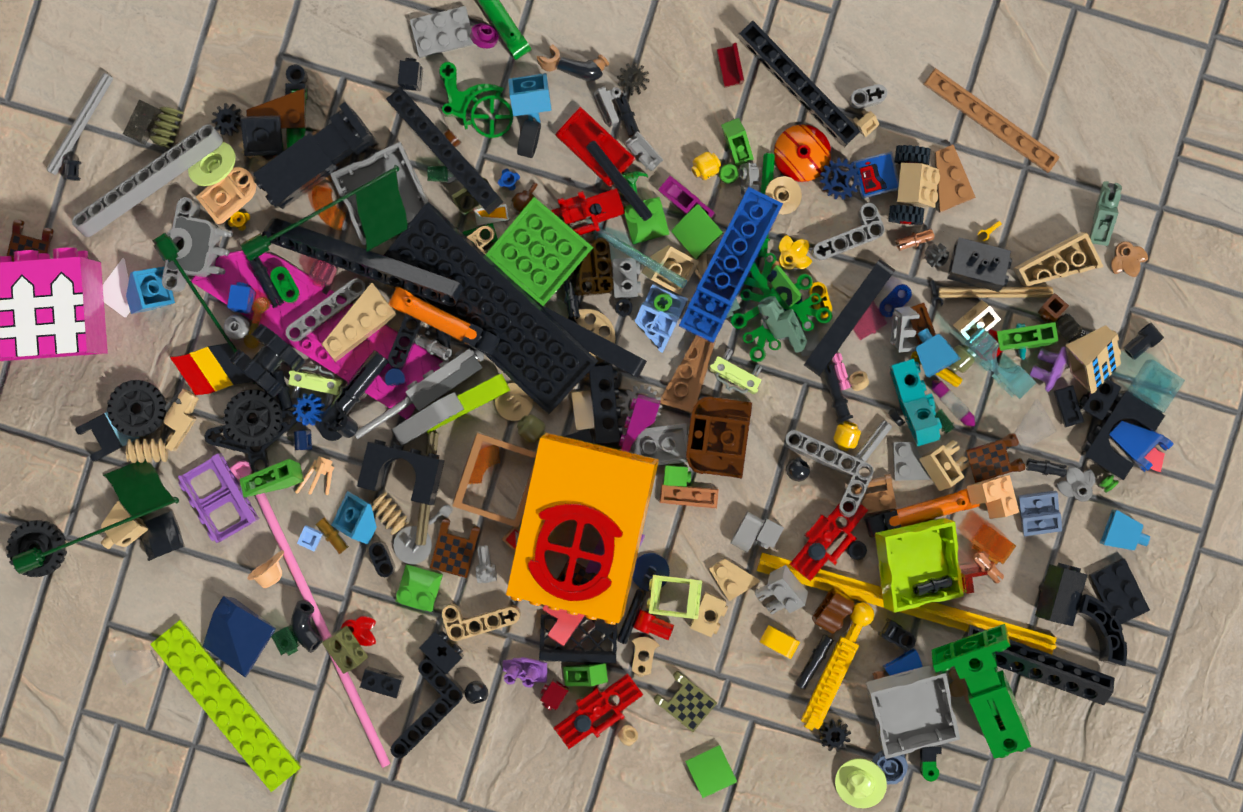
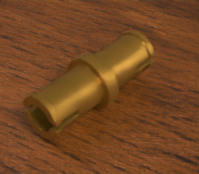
[315,517,349,554]

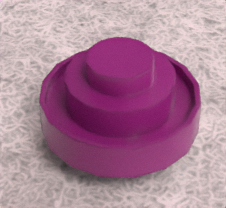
[470,24,499,49]

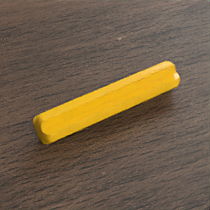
[911,351,963,387]

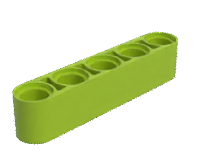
[427,373,511,433]

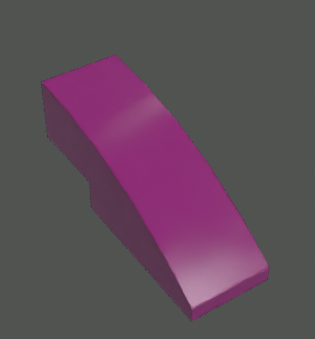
[658,176,716,220]

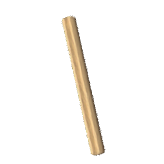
[938,287,1053,298]

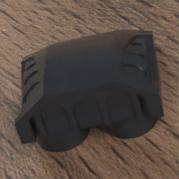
[140,510,185,561]

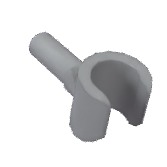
[429,505,453,525]

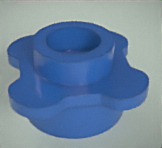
[498,169,520,191]

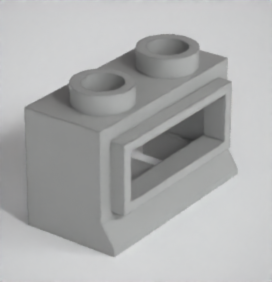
[890,307,920,353]

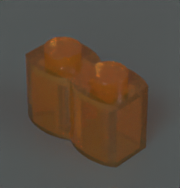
[970,523,1016,565]

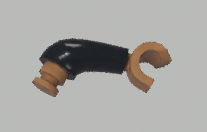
[537,44,609,81]

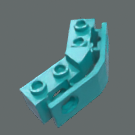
[889,359,942,447]

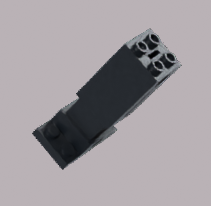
[253,102,379,209]

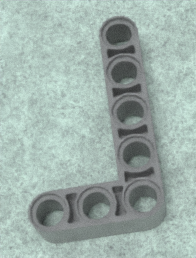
[785,430,874,517]

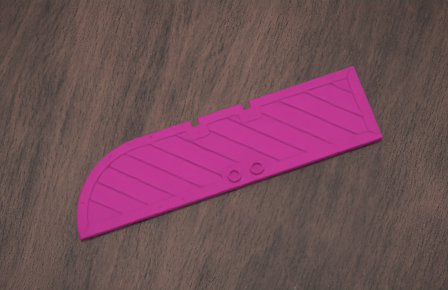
[191,250,444,419]

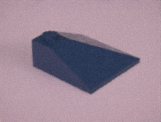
[203,596,276,677]

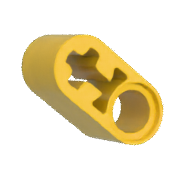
[808,282,832,318]
[759,625,800,659]

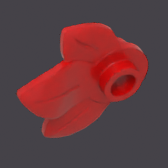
[341,616,376,646]

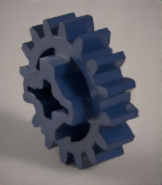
[820,158,862,200]

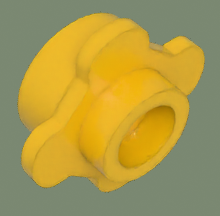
[228,210,250,231]

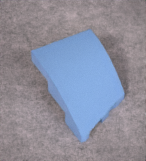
[635,283,688,353]

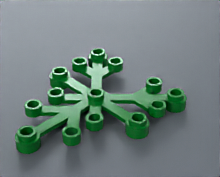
[731,253,832,362]

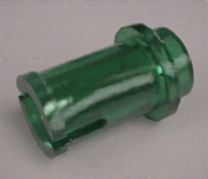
[935,409,955,434]

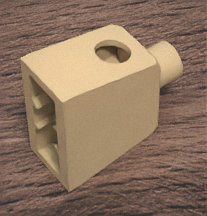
[101,501,149,549]

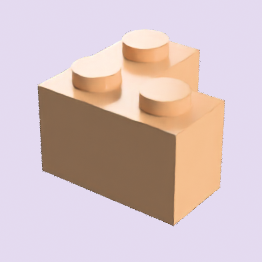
[967,475,1019,519]

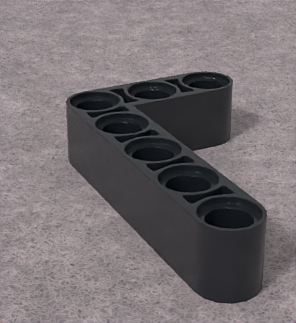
[390,657,464,758]

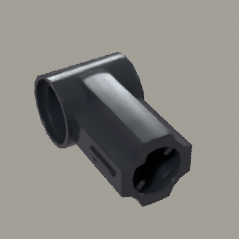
[1123,322,1164,360]

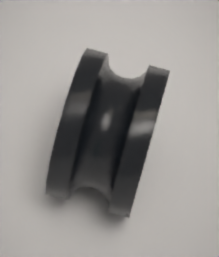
[615,299,633,317]

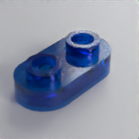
[878,284,912,318]

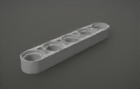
[286,279,366,342]

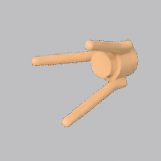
[295,456,334,495]

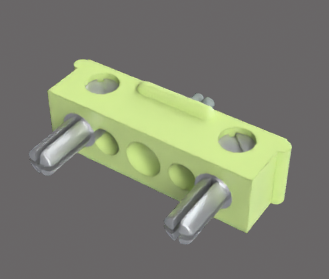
[709,348,762,394]
[288,365,344,406]

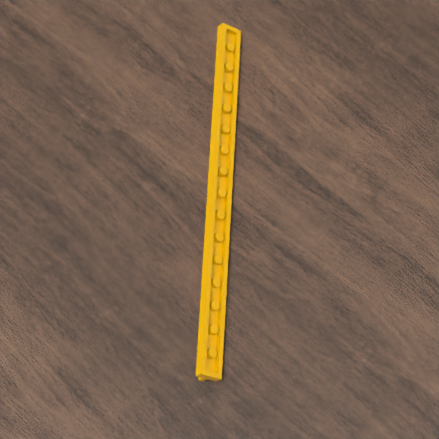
[756,552,1057,655]

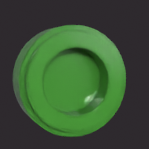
[719,164,739,184]

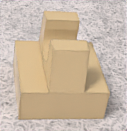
[853,109,880,137]

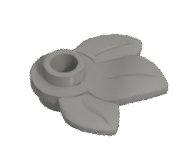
[1057,466,1095,502]

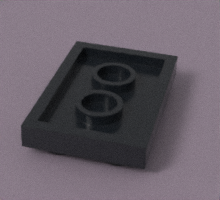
[1089,558,1150,624]

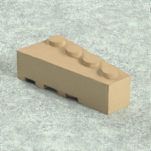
[1013,232,1104,286]
[322,283,396,362]

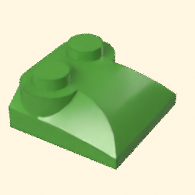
[623,197,670,244]
[395,564,443,612]

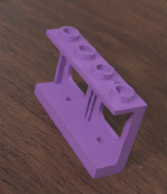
[178,453,260,543]

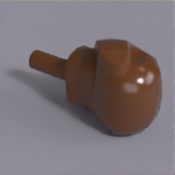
[512,182,538,213]

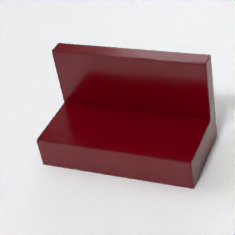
[717,43,744,88]

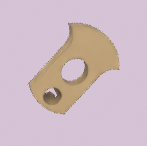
[631,637,660,677]

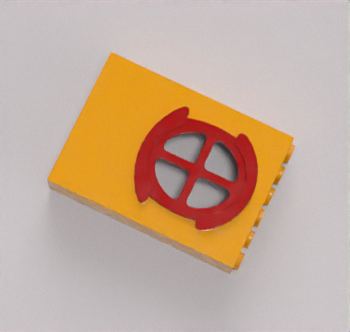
[506,433,659,624]

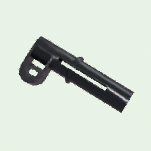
[320,350,389,438]

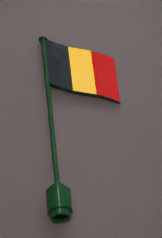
[152,233,256,395]

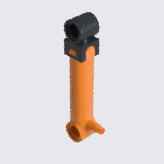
[388,287,500,356]
[864,489,980,537]

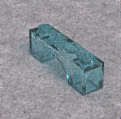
[965,327,1036,399]

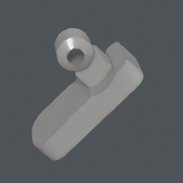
[594,87,621,127]

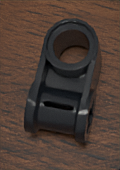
[878,618,916,650]

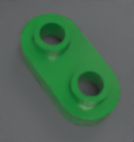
[271,266,300,303]

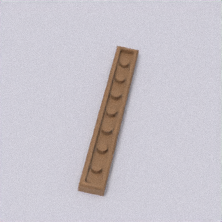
[923,68,1060,173]

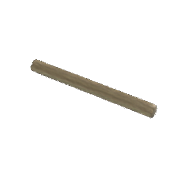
[415,432,439,546]

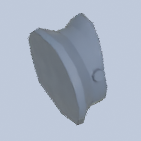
[872,750,908,784]

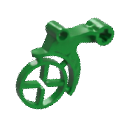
[439,62,513,138]

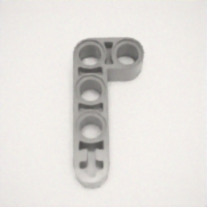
[812,203,885,261]
[392,392,464,446]

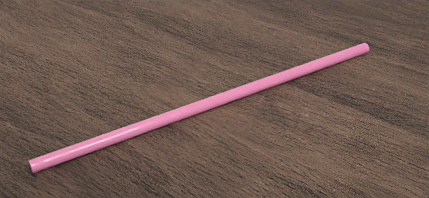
[255,493,391,768]

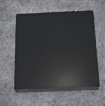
[240,115,284,156]

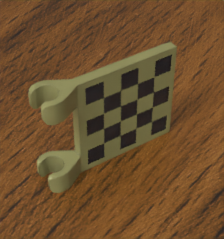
[654,671,717,732]

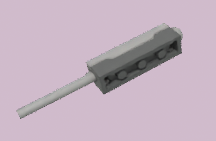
[355,348,484,439]

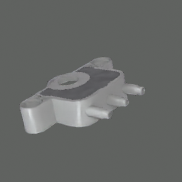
[162,197,233,292]

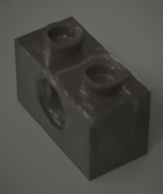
[123,100,161,145]

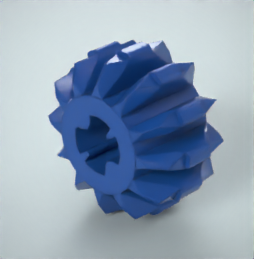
[293,393,326,426]

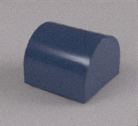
[385,369,406,386]
[294,430,312,450]

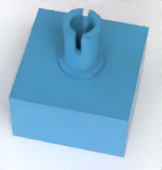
[509,73,552,123]

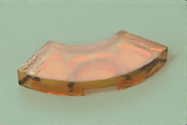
[312,185,346,232]
[468,445,500,484]

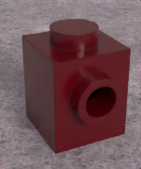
[539,678,569,710]

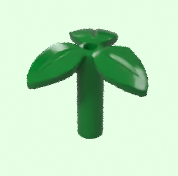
[622,171,648,193]

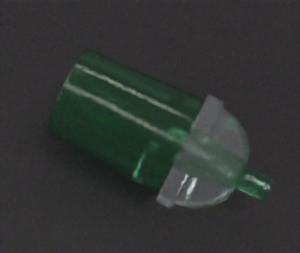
[427,165,457,184]

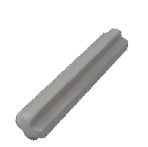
[850,420,892,466]

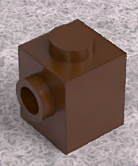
[1038,293,1069,323]

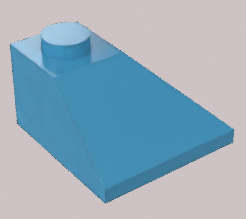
[126,266,175,314]
[331,491,377,545]

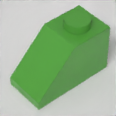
[721,118,754,166]
[663,465,691,486]
[563,663,608,686]

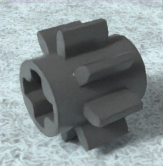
[924,243,949,267]

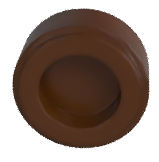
[444,128,462,147]

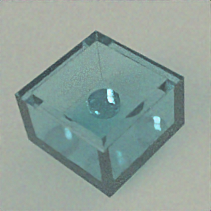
[1127,359,1185,413]

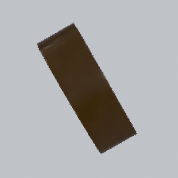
[573,238,614,297]

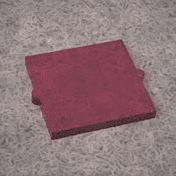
[854,301,888,340]

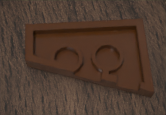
[246,89,306,129]

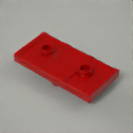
[555,107,636,187]

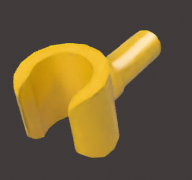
[977,221,1002,241]

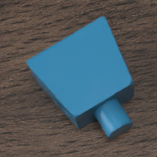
[916,328,961,378]
[1100,509,1150,550]

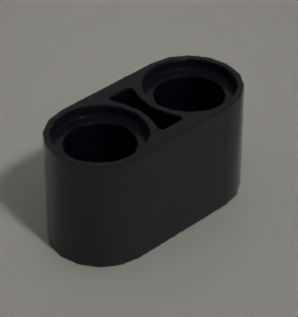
[369,541,396,578]

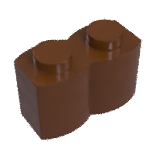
[812,588,855,634]

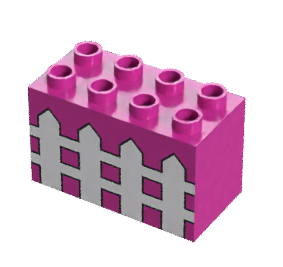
[0,248,108,361]

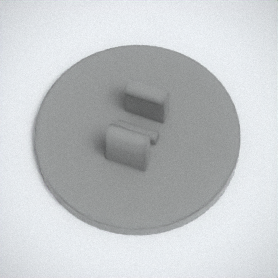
[393,526,432,564]

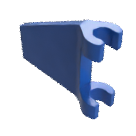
[1109,421,1174,472]

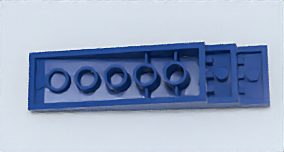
[679,187,783,343]

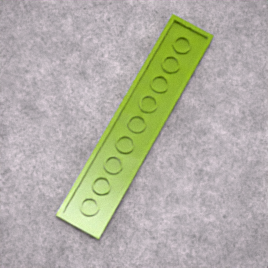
[150,619,302,792]

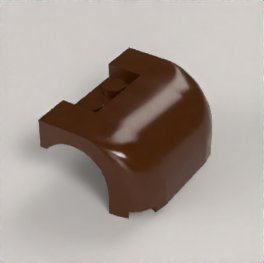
[686,397,752,479]

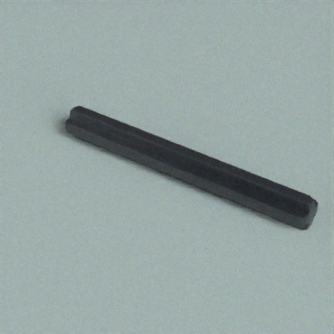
[586,141,653,221]

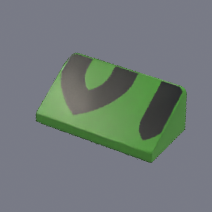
[767,265,801,307]

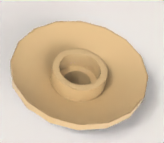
[765,176,802,215]

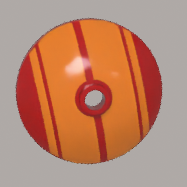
[774,124,831,182]

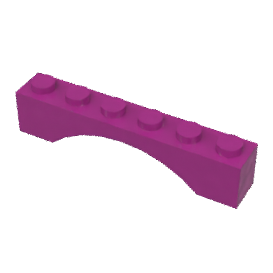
[619,394,661,452]

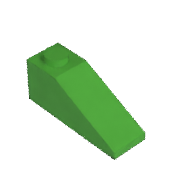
[997,322,1058,351]
[239,459,304,497]

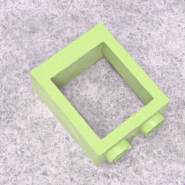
[647,575,702,619]

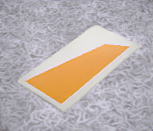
[474,204,509,225]

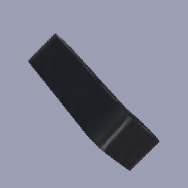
[388,294,426,370]

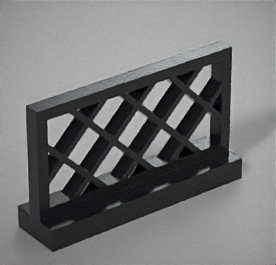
[539,615,617,663]

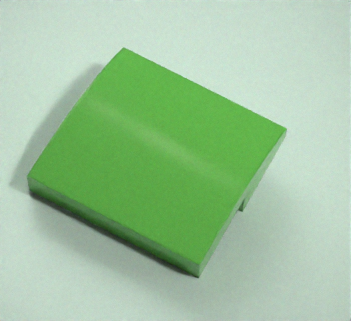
[671,204,724,260]
[685,745,737,798]

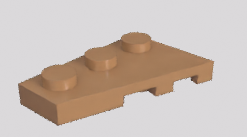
[935,144,976,213]

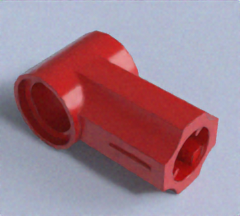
[633,609,674,640]

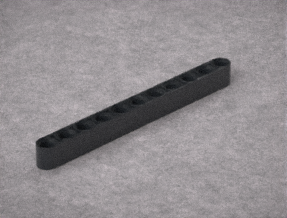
[262,218,464,306]

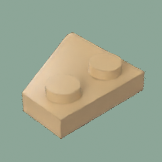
[709,558,760,601]

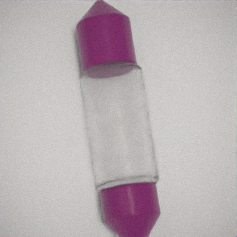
[931,380,975,426]

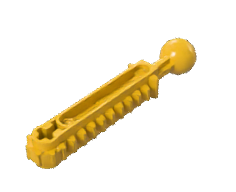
[801,602,874,731]

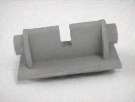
[625,131,663,171]
[739,163,760,198]

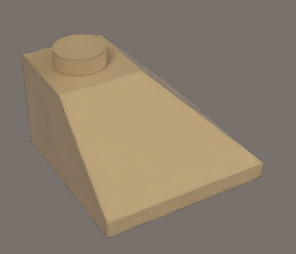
[641,245,699,295]

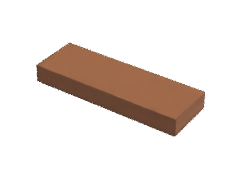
[660,484,719,509]

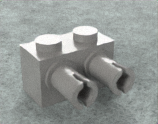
[613,258,641,298]
[755,565,808,614]

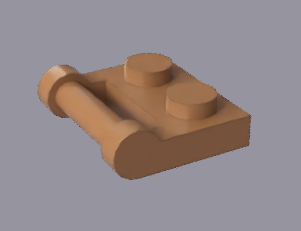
[853,474,897,514]

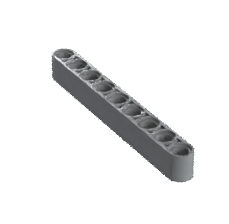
[72,124,223,237]

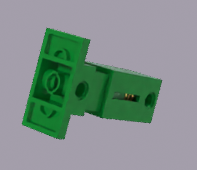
[931,624,1031,759]

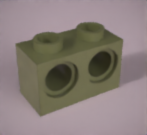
[322,626,368,674]

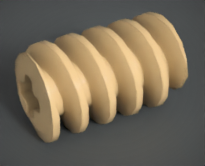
[126,438,168,463]
[370,492,410,535]

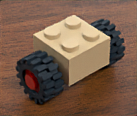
[888,145,940,225]

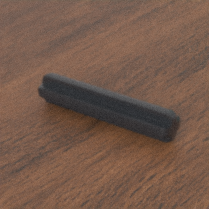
[617,589,646,644]

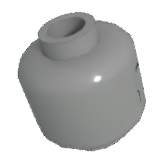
[224,315,251,340]

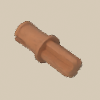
[896,229,934,251]
[973,552,1004,583]

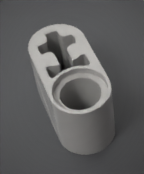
[849,84,887,109]
[730,512,764,552]

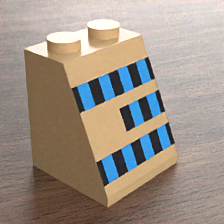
[1066,325,1121,394]

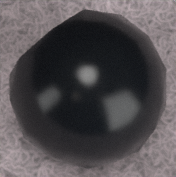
[786,458,810,482]
[464,681,488,704]

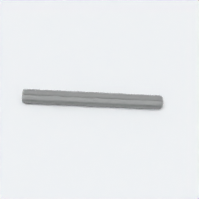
[47,73,113,175]

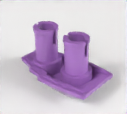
[1030,346,1068,392]
[503,657,547,688]

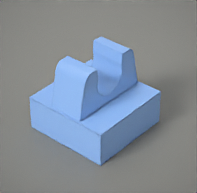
[297,525,323,551]

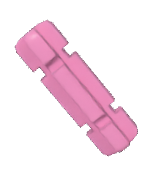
[831,353,851,390]

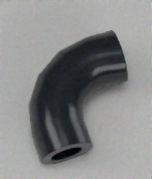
[291,600,323,653]

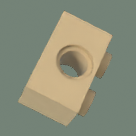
[953,300,1001,345]
[690,591,728,637]

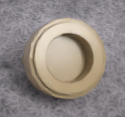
[849,371,869,391]
[618,725,638,746]

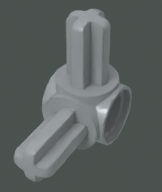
[476,545,497,583]

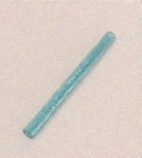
[591,228,687,288]

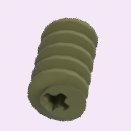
[149,106,184,149]

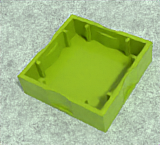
[875,518,964,613]

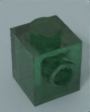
[271,624,301,656]

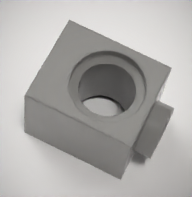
[756,518,784,549]

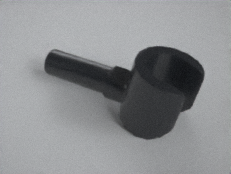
[930,280,943,307]

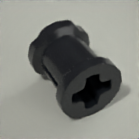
[63,160,82,181]

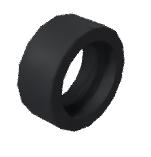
[517,119,541,158]

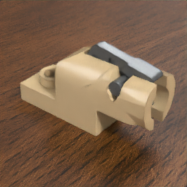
[163,389,199,451]

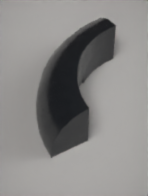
[1077,594,1127,667]

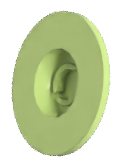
[188,142,236,186]
[835,758,887,808]

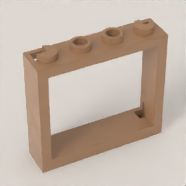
[452,432,537,528]

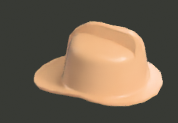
[247,550,284,588]

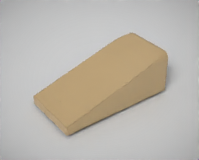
[571,390,595,431]

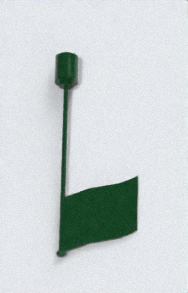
[240,165,408,261]
[12,459,179,574]

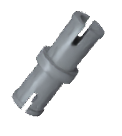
[415,334,452,360]

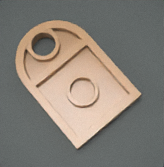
[196,167,256,226]

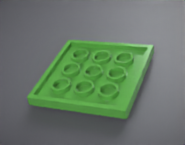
[486,197,594,306]

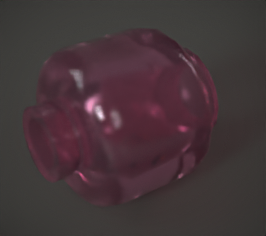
[308,260,337,288]

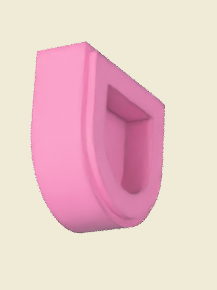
[229,461,253,482]

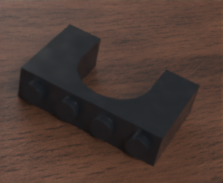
[1081,390,1166,480]
[357,439,445,505]

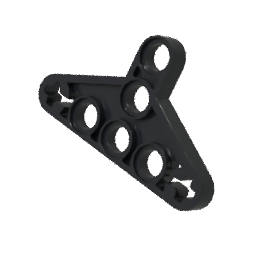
[205,410,297,472]

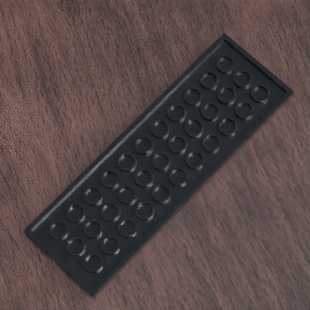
[383,202,598,414]

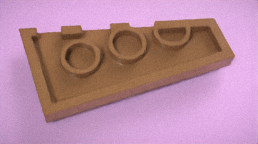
[660,335,716,413]

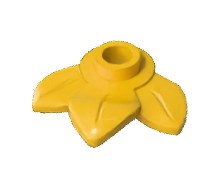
[778,235,812,270]

